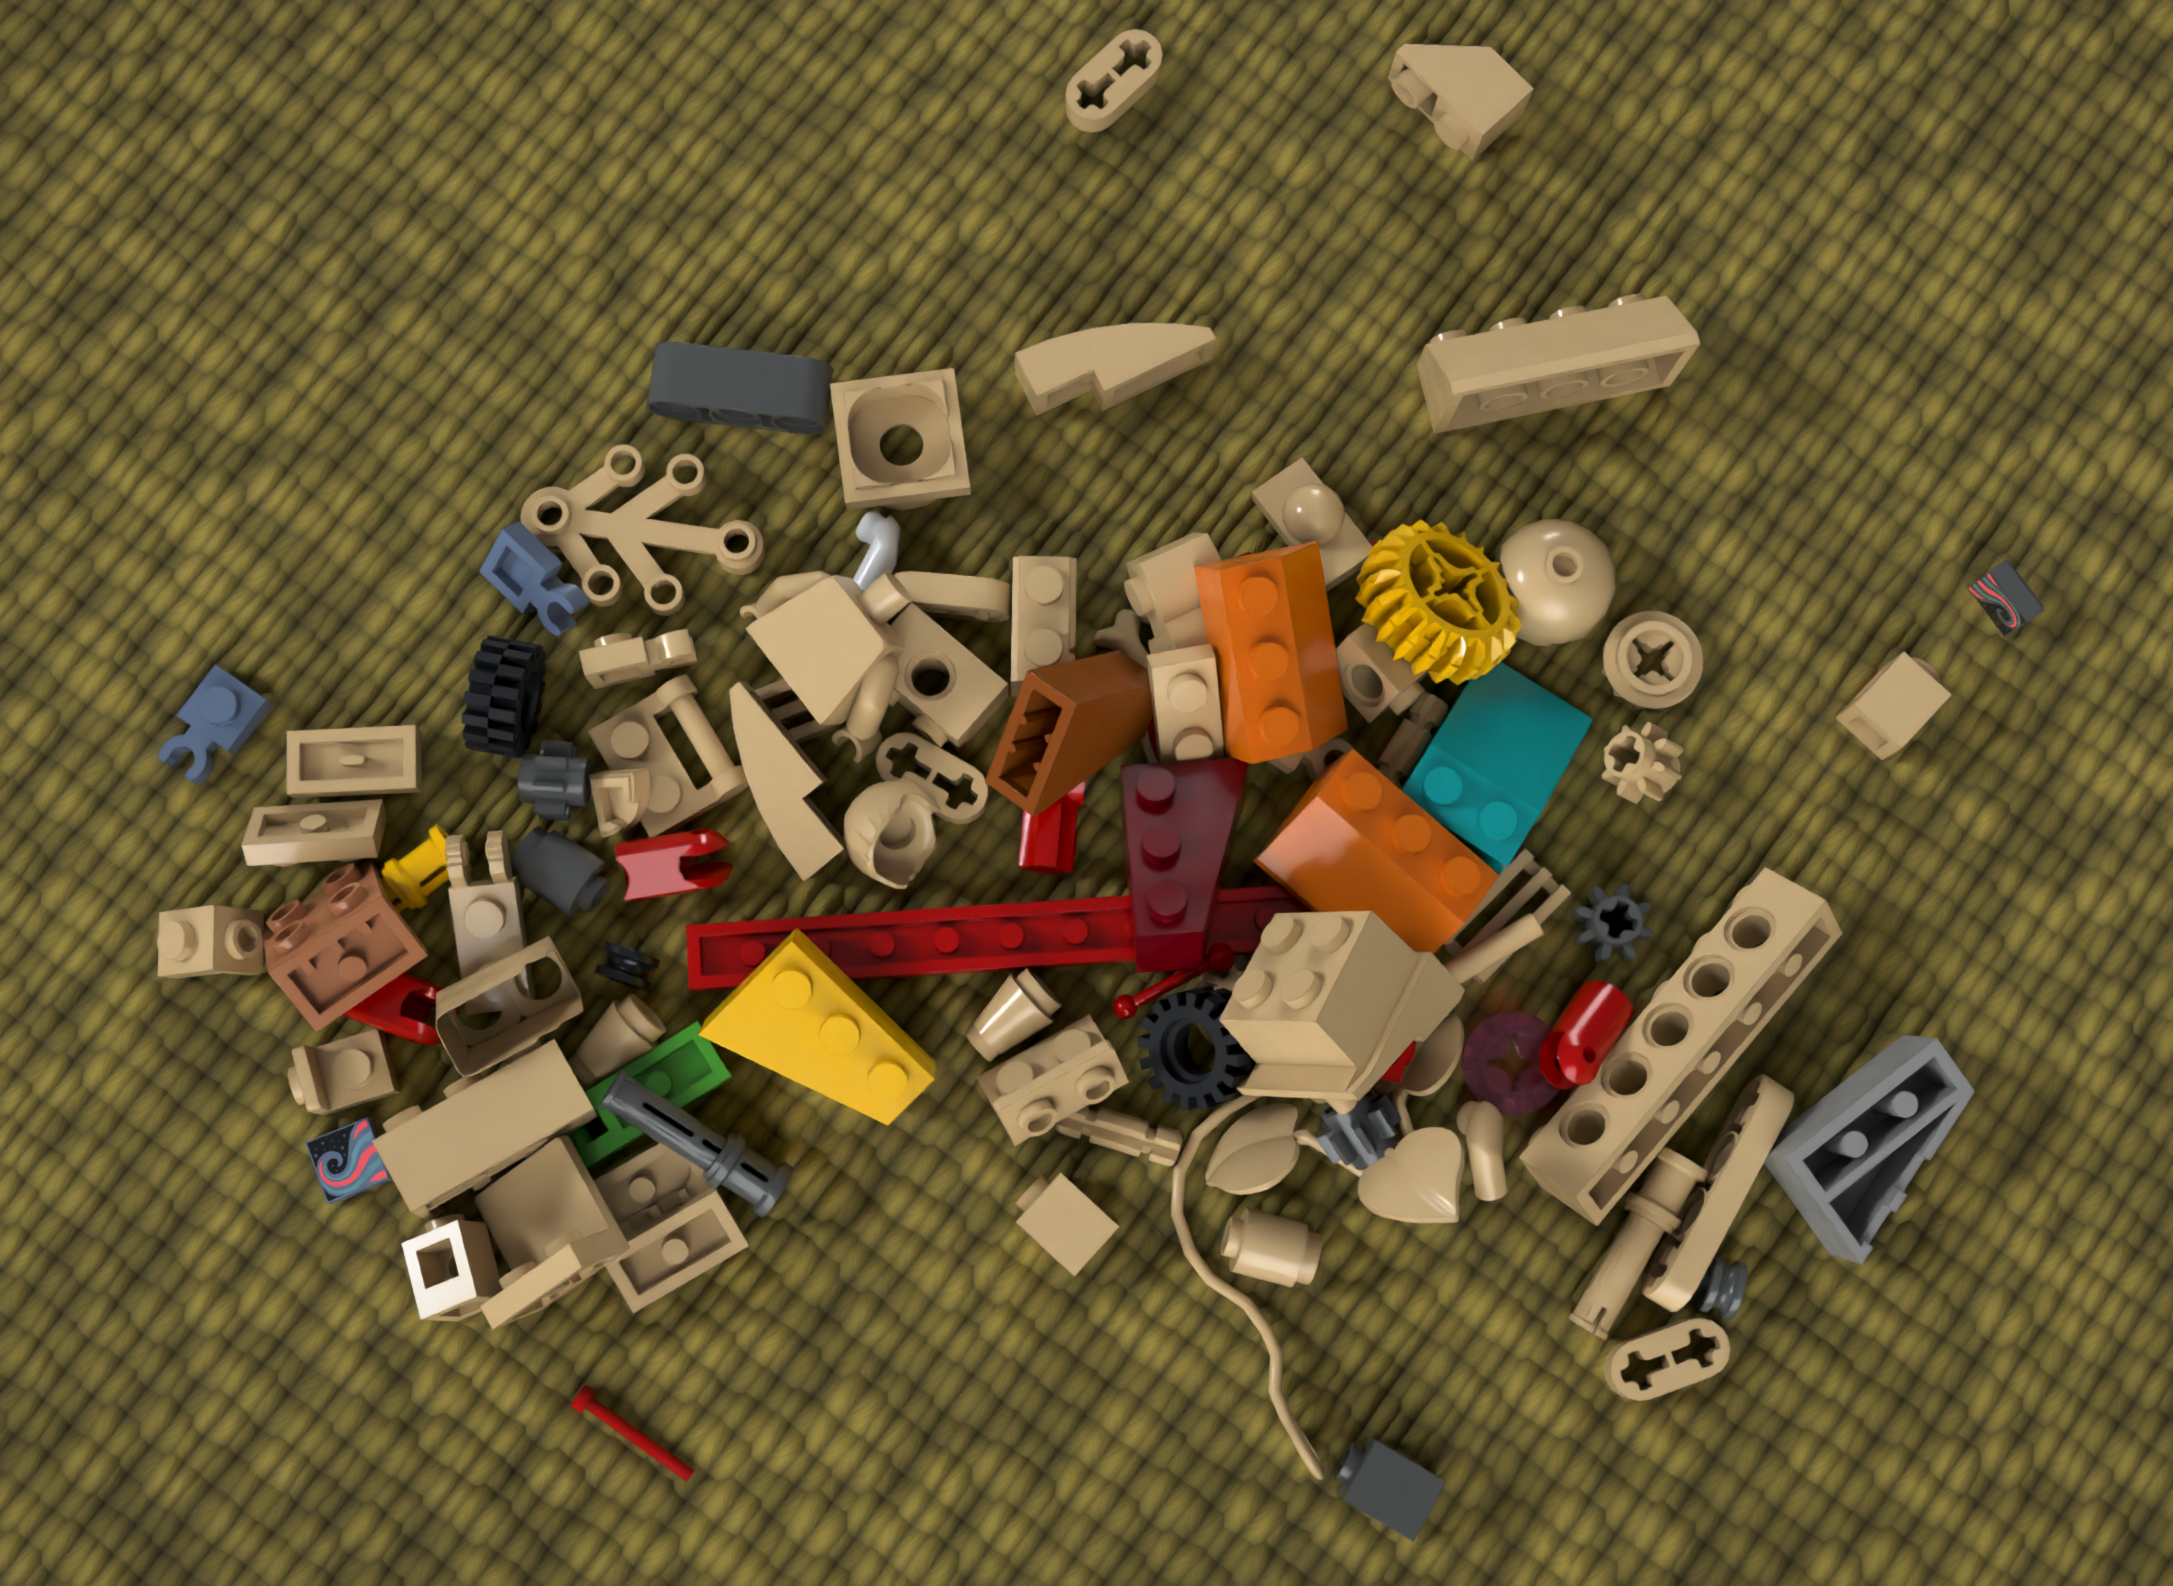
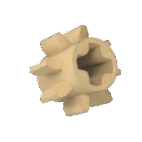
[1601,722,1684,804]

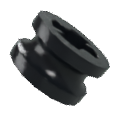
[594,942,661,992]

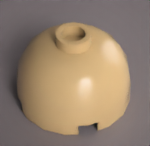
[1493,519,1615,646]

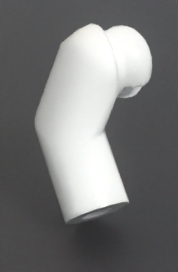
[853,510,901,591]

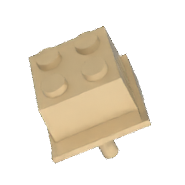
[1219,911,1465,1114]

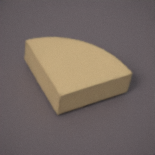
[589,768,651,837]

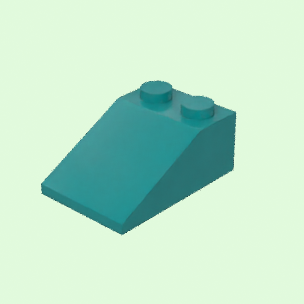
[1400,662,1593,874]

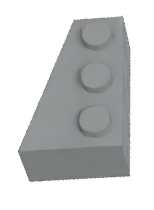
[1764,1035,1975,1265]

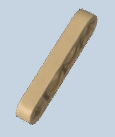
[1641,1074,1794,1312]

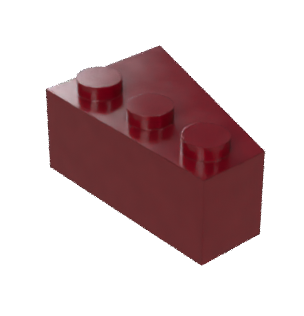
[1120,758,1249,973]

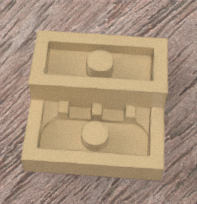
[592,1140,749,1313]

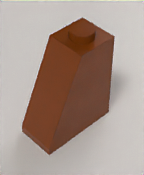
[985,650,1153,816]

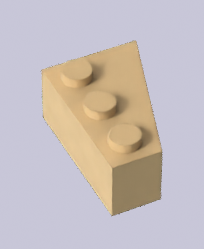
[372,1038,598,1222]

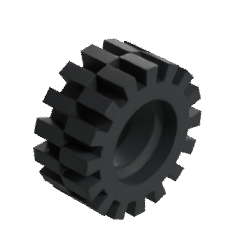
[462,636,546,759]
[1138,986,1256,1110]

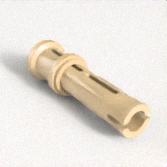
[1568,1147,1709,1340]

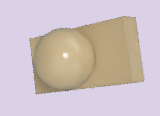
[1252,457,1372,593]

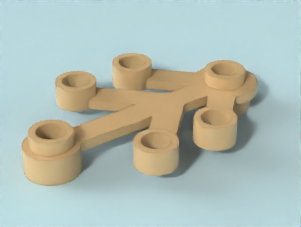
[520,444,766,616]

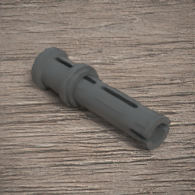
[598,1070,794,1218]

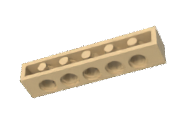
[1519,867,1843,1226]

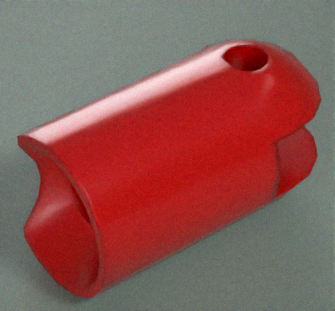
[615,829,734,903]
[342,973,460,1046]
[1538,980,1635,1090]

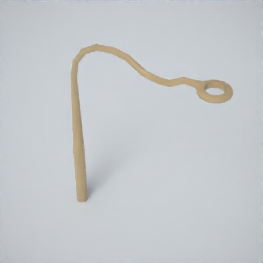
[1171,913,1544,1480]

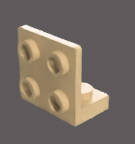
[474,1135,631,1330]

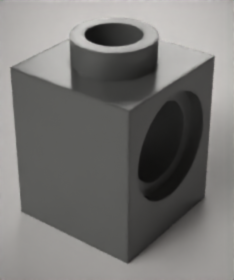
[1334,1436,1446,1542]

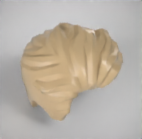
[843,780,940,889]

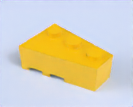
[698,928,936,1126]

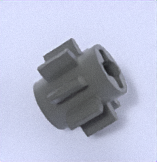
[518,740,592,821]
[1570,884,1654,964]
[1316,1091,1402,1170]

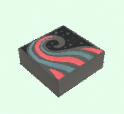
[1967,560,2045,637]

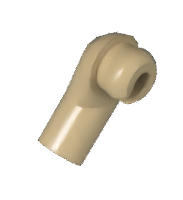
[1456,1101,1507,1201]

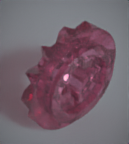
[1460,1011,1559,1116]

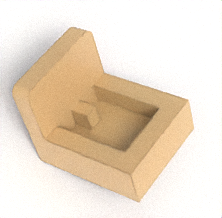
[157,905,264,978]

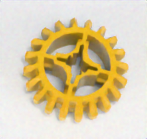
[1355,519,1522,685]

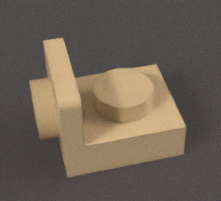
[288,1029,400,1116]

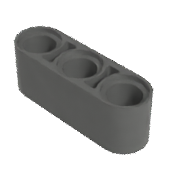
[646,342,834,435]

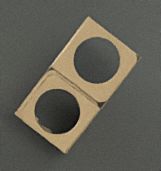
[436,936,584,1077]

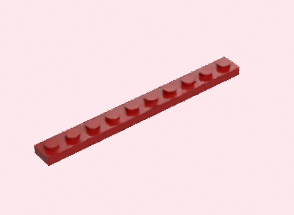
[686,885,1312,992]

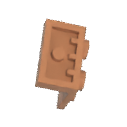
[262,858,428,1032]

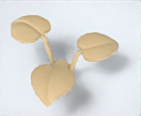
[1205,1013,1465,1223]

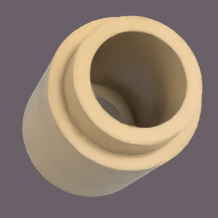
[1221,1207,1322,1288]

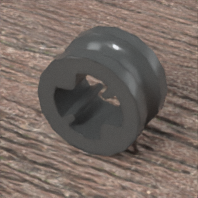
[1695,1254,1747,1320]

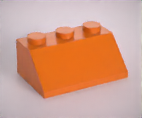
[1194,541,1348,764]
[1253,749,1500,954]

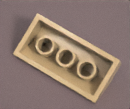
[1417,294,1700,434]

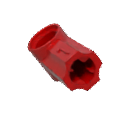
[1018,781,1085,874]

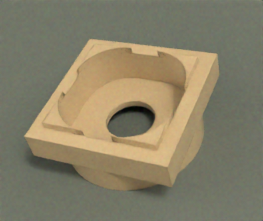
[830,368,971,510]

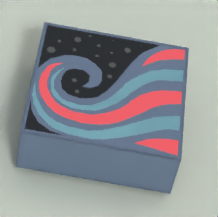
[305,1117,393,1204]

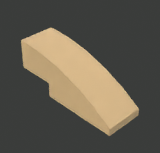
[1015,323,1216,416]
[729,681,846,882]

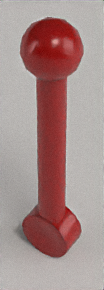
[1113,943,1235,1020]

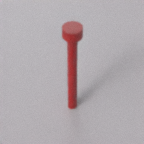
[570,1384,694,1482]

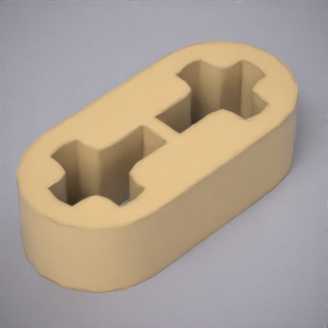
[1065,29,1163,133]
[894,571,1012,622]
[876,732,989,824]
[1604,1317,1731,1401]

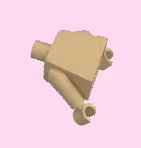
[740,571,912,764]

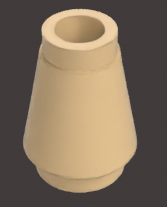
[965,967,1062,1062]
[568,993,666,1088]

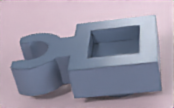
[479,521,590,636]
[158,664,273,785]

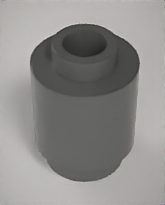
[511,826,611,917]

